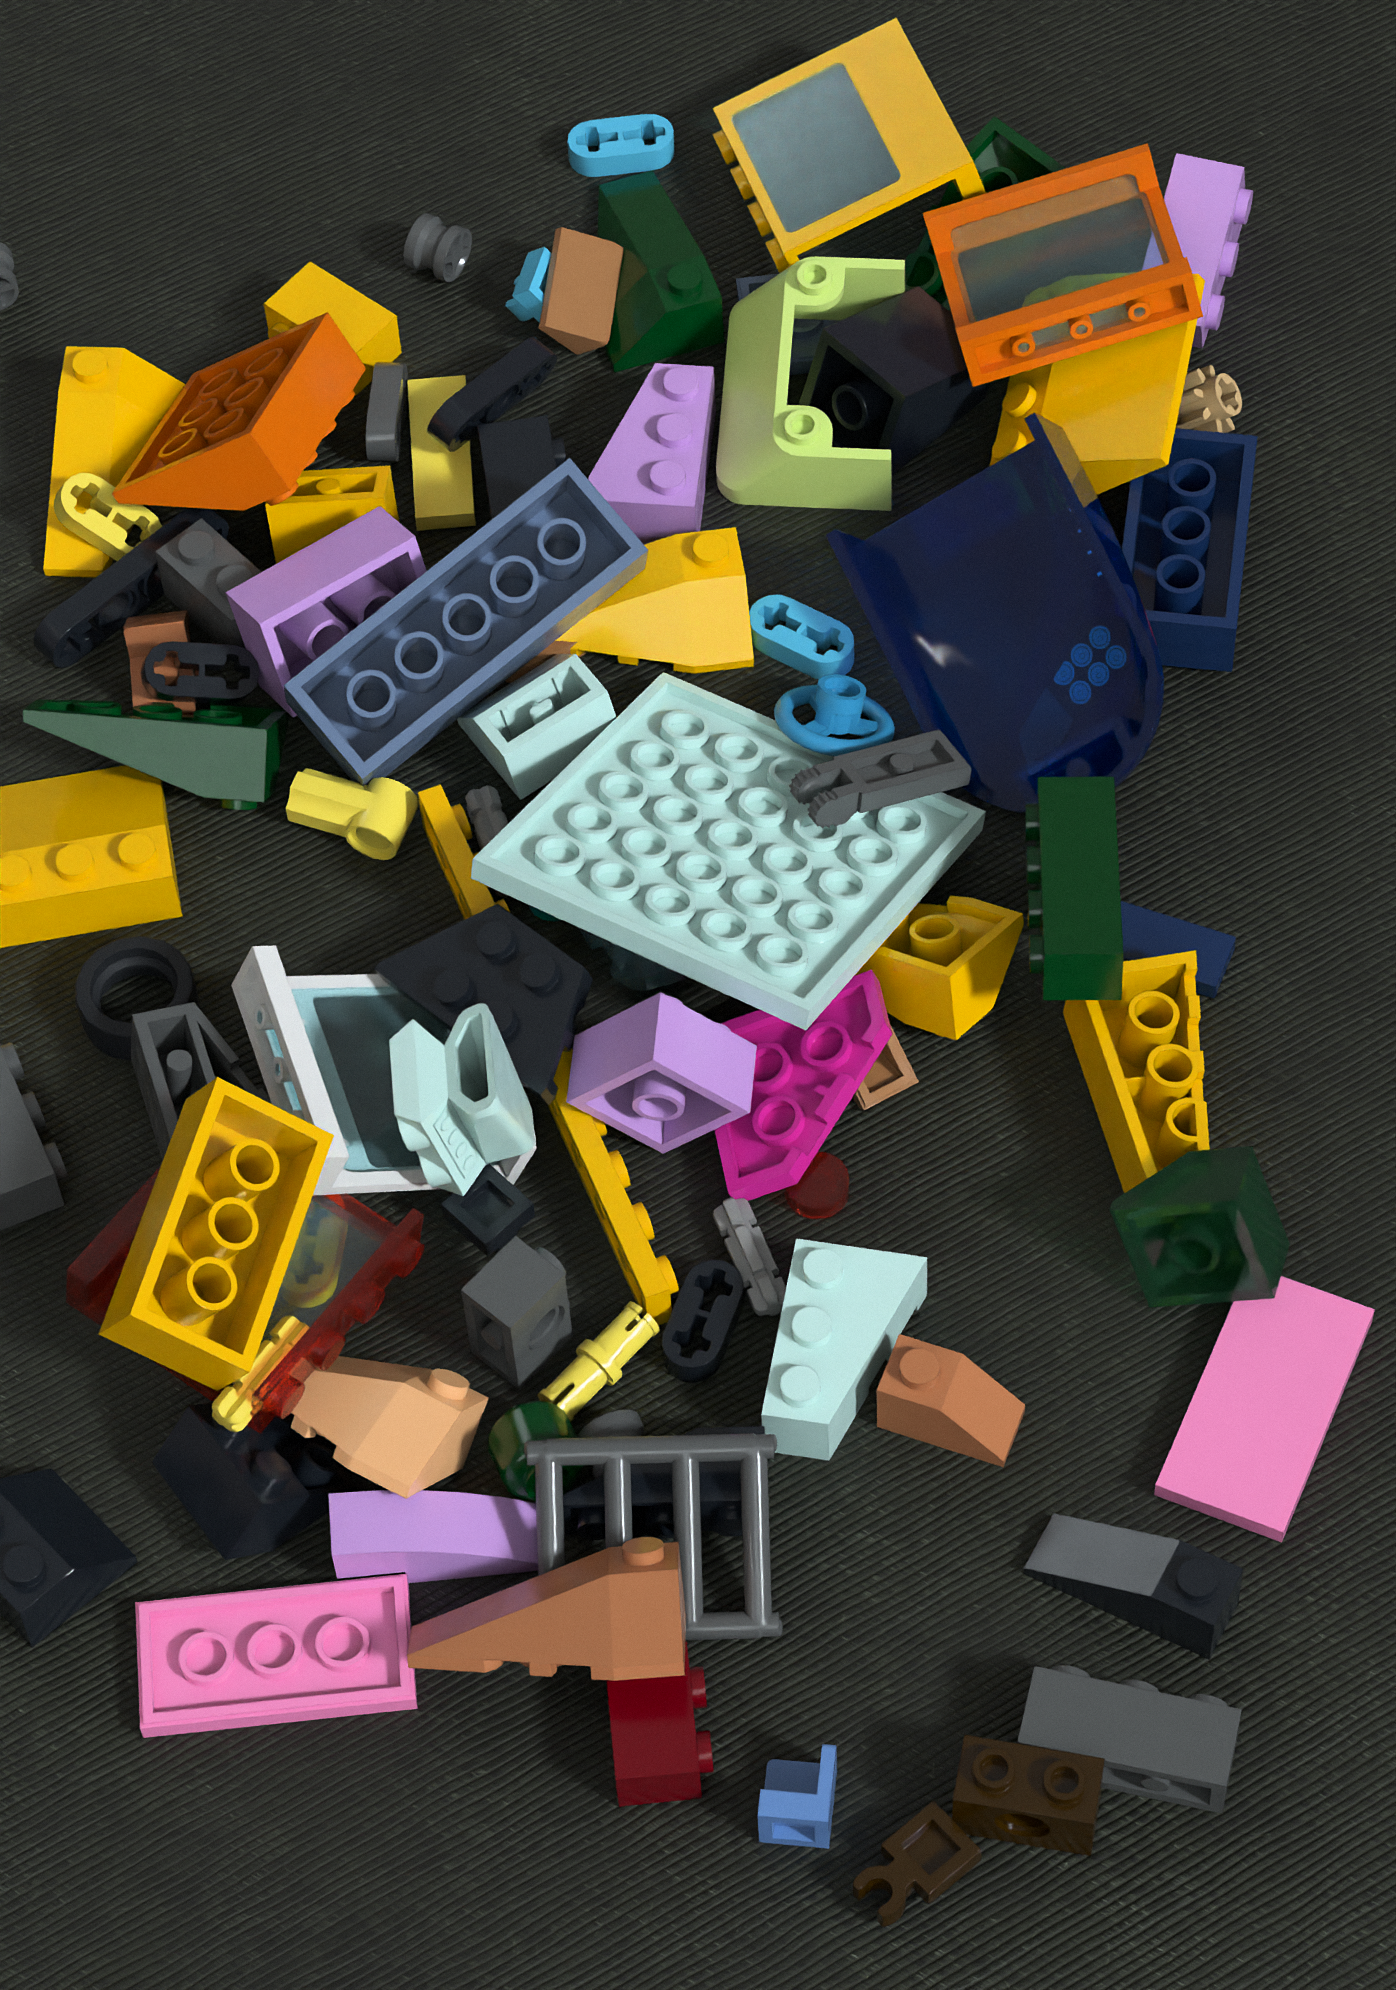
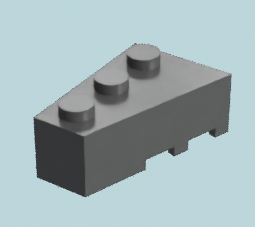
[131,1002,272,1161]

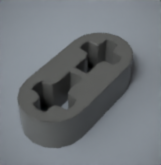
[366,362,408,462]

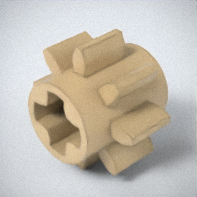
[1176,365,1242,433]

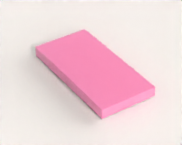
[1154,1265,1375,1543]
[135,1574,418,1738]

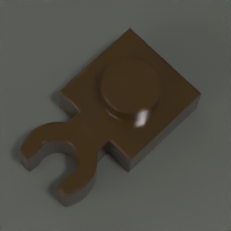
[853,1800,981,1927]

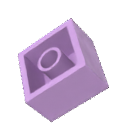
[566,992,757,1154]

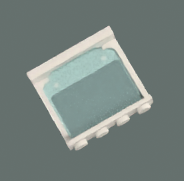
[231,945,537,1195]

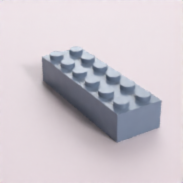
[284,458,648,786]

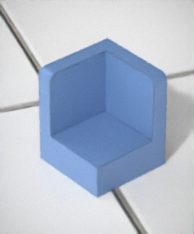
[757,1744,837,1849]

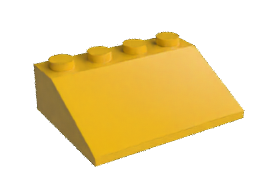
[986,274,1205,516]
[0,765,183,948]

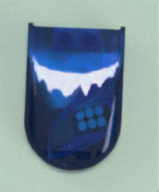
[826,412,1164,813]

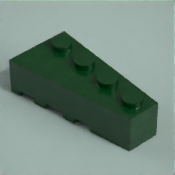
[1025,777,1124,1000]

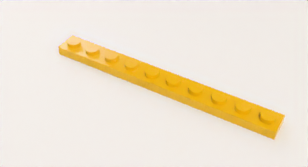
[418,784,679,1325]

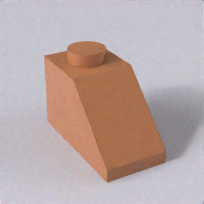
[877,1334,1025,1467]

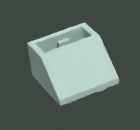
[457,654,617,800]

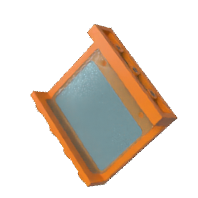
[923,143,1203,387]

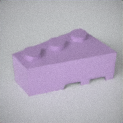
[1144,153,1253,349]
[588,363,716,544]

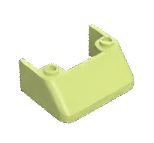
[716,256,905,511]

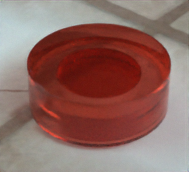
[785,1151,849,1219]

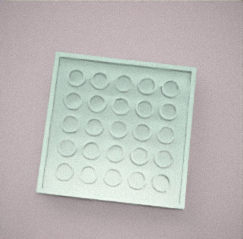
[471,672,986,1030]

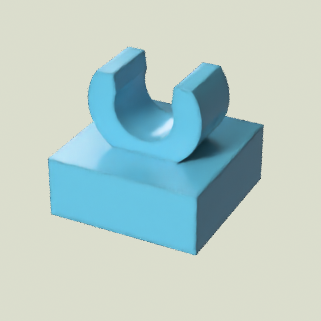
[505,247,551,323]

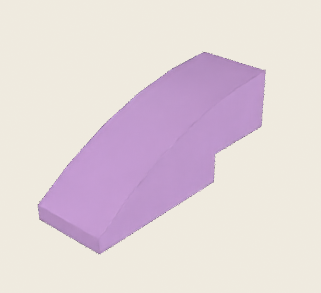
[328,1490,538,1583]

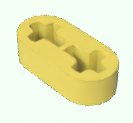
[54,473,162,561]

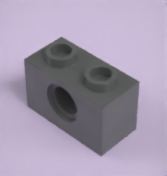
[461,1236,573,1390]

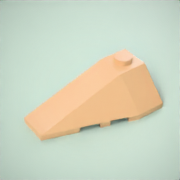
[231,1352,488,1499]

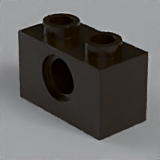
[952,1735,1105,1856]

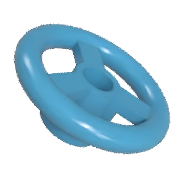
[774,674,895,757]

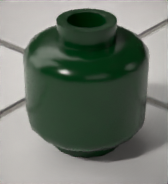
[488,1401,584,1501]

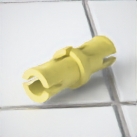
[538,1301,660,1422]

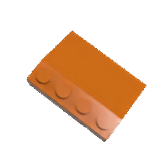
[112,312,366,511]

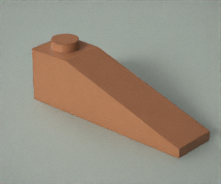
[407,1537,686,1681]

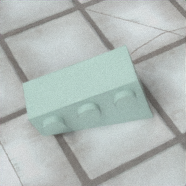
[761,1239,927,1461]

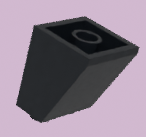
[799,286,990,476]

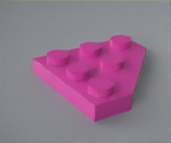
[715,970,892,1201]

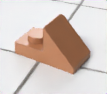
[123,610,196,715]

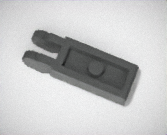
[789,730,971,828]

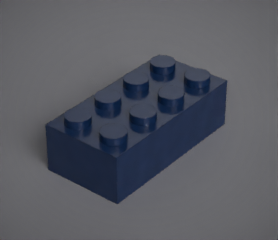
[1113,428,1258,672]

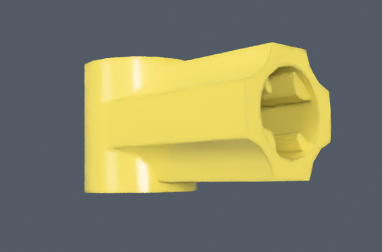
[286,768,419,860]

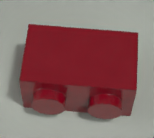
[607,1642,714,1807]

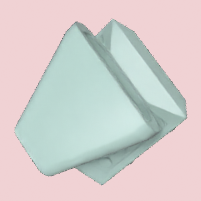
[389,1003,535,1196]

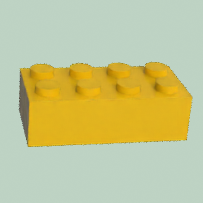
[99,1077,334,1391]

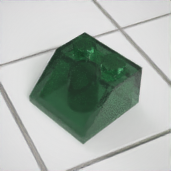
[1110,1146,1290,1307]

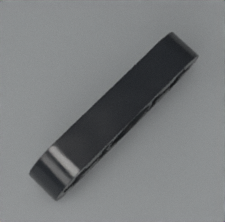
[427,336,557,452]

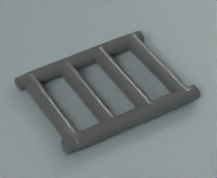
[524,1433,783,1640]

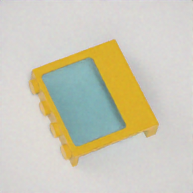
[712,18,986,273]

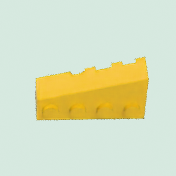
[1063,950,1211,1226]

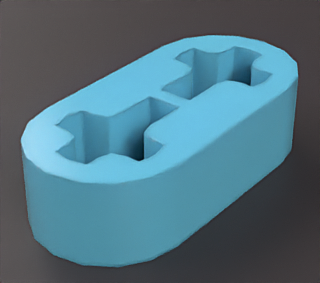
[567,114,675,177]
[749,595,854,679]

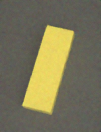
[407,375,476,531]

